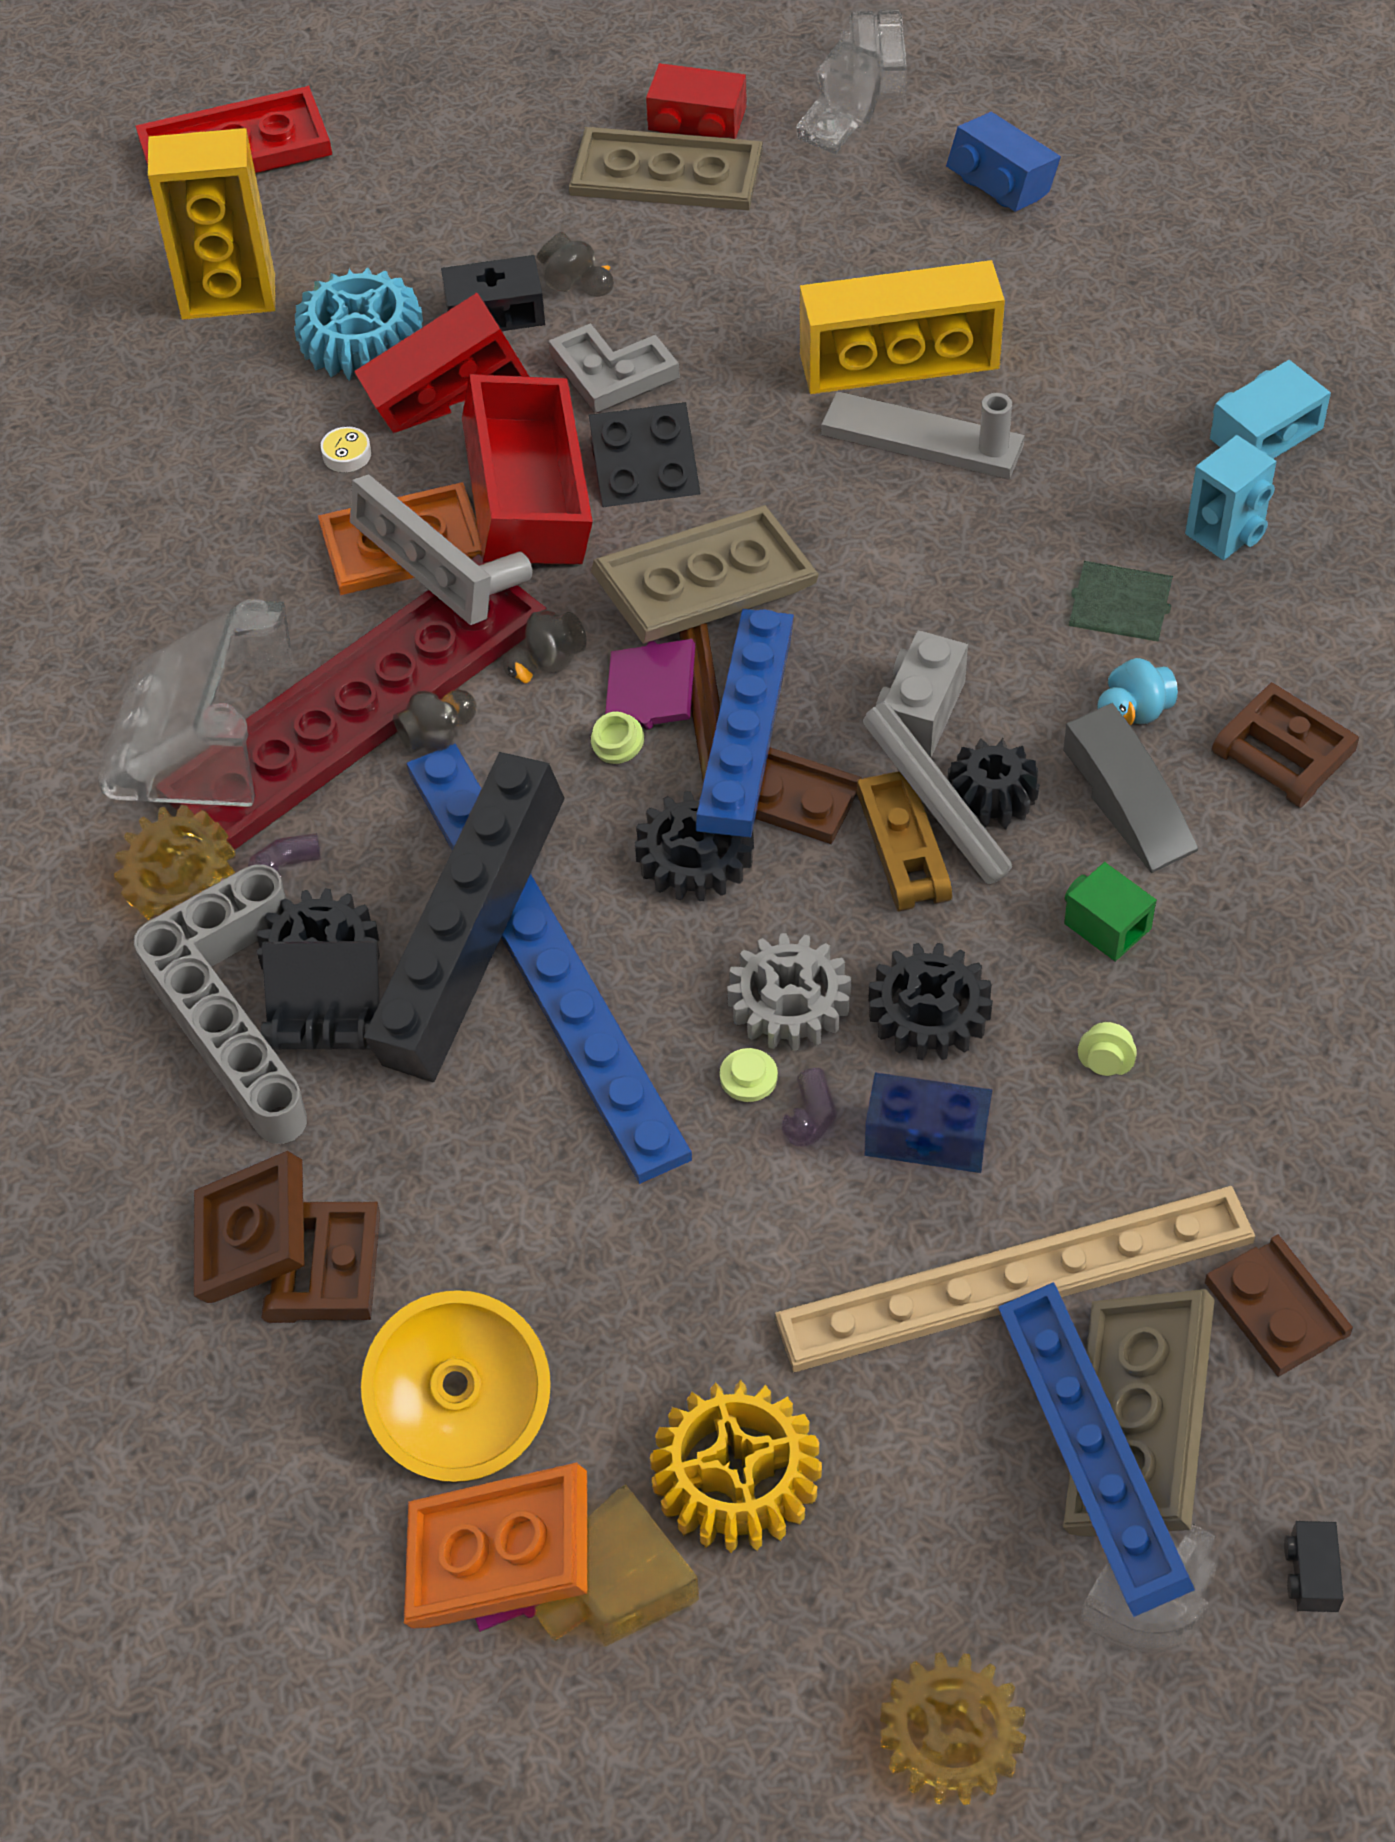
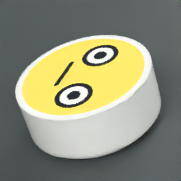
[321,427,371,472]

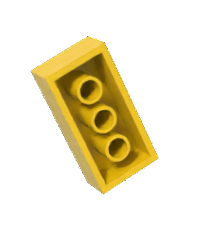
[148,128,275,320]
[800,260,1005,394]

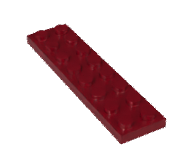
[156,554,548,856]

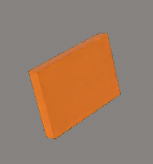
[318,482,482,595]
[404,1462,587,1628]

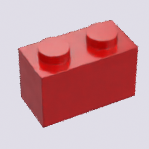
[646,63,747,139]

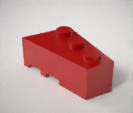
[354,293,530,434]

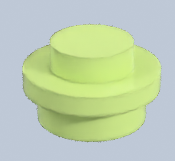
[591,712,644,764]
[1078,1022,1137,1076]
[720,1048,778,1102]

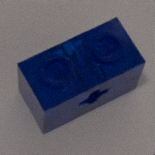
[864,1072,993,1173]

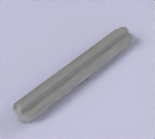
[863,702,1012,885]

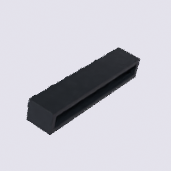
[364,752,565,1082]

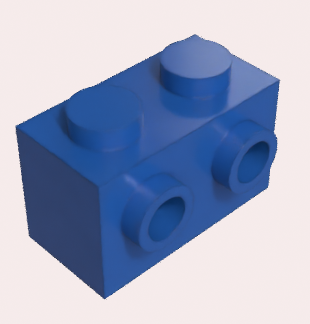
[946,112,1061,212]

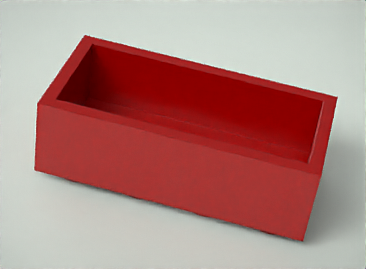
[462,374,593,564]

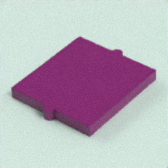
[605,639,695,730]

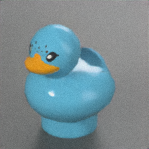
[1098,658,1178,725]

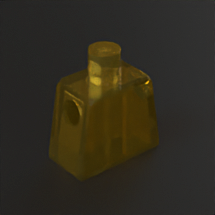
[534,1484,699,1647]

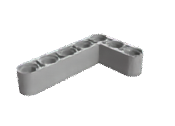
[134,865,307,1144]

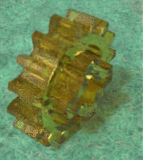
[114,805,236,919]
[880,1652,1026,1805]

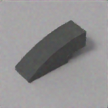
[1063,703,1198,873]

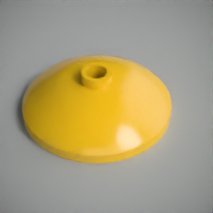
[361,1290,551,1482]

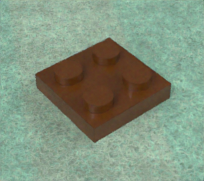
[194,1151,305,1303]

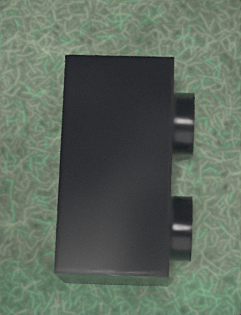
[1284,1521,1344,1612]

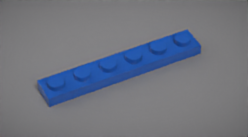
[696,609,794,837]
[998,1282,1195,1617]

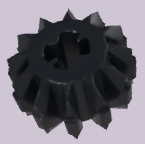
[947,738,1040,830]

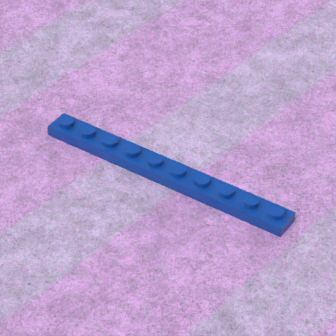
[407,744,692,1184]

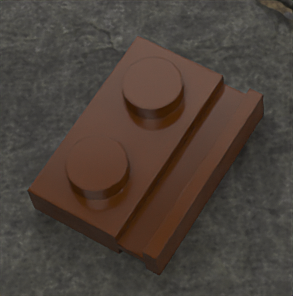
[755,747,862,844]
[1204,1234,1353,1377]

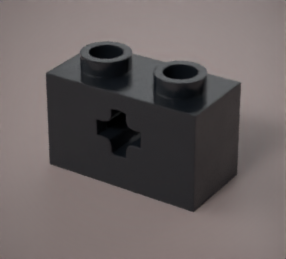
[441,255,545,331]

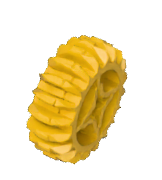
[650,1380,822,1553]

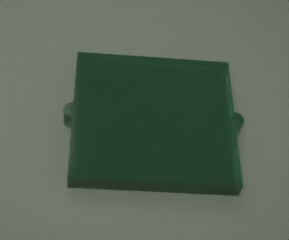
[1069,561,1173,642]

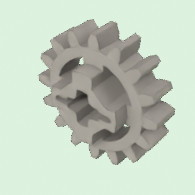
[727,933,851,1051]

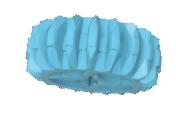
[294,268,423,381]

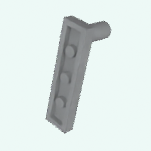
[821,391,1025,479]
[350,474,532,625]

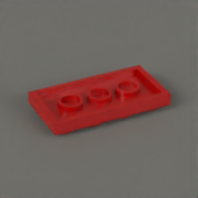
[135,86,332,173]

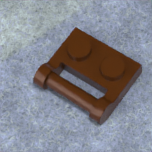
[1212,682,1359,808]
[261,1202,380,1323]

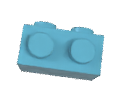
[1210,360,1331,459]
[1185,435,1277,560]

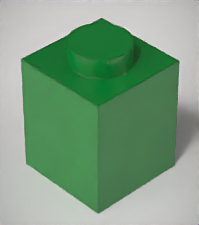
[1064,862,1157,962]

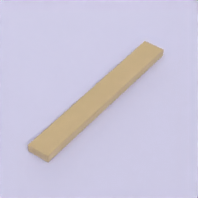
[775,1186,1255,1373]

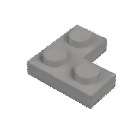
[549,323,680,413]

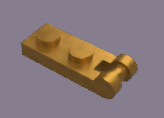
[857,771,952,912]

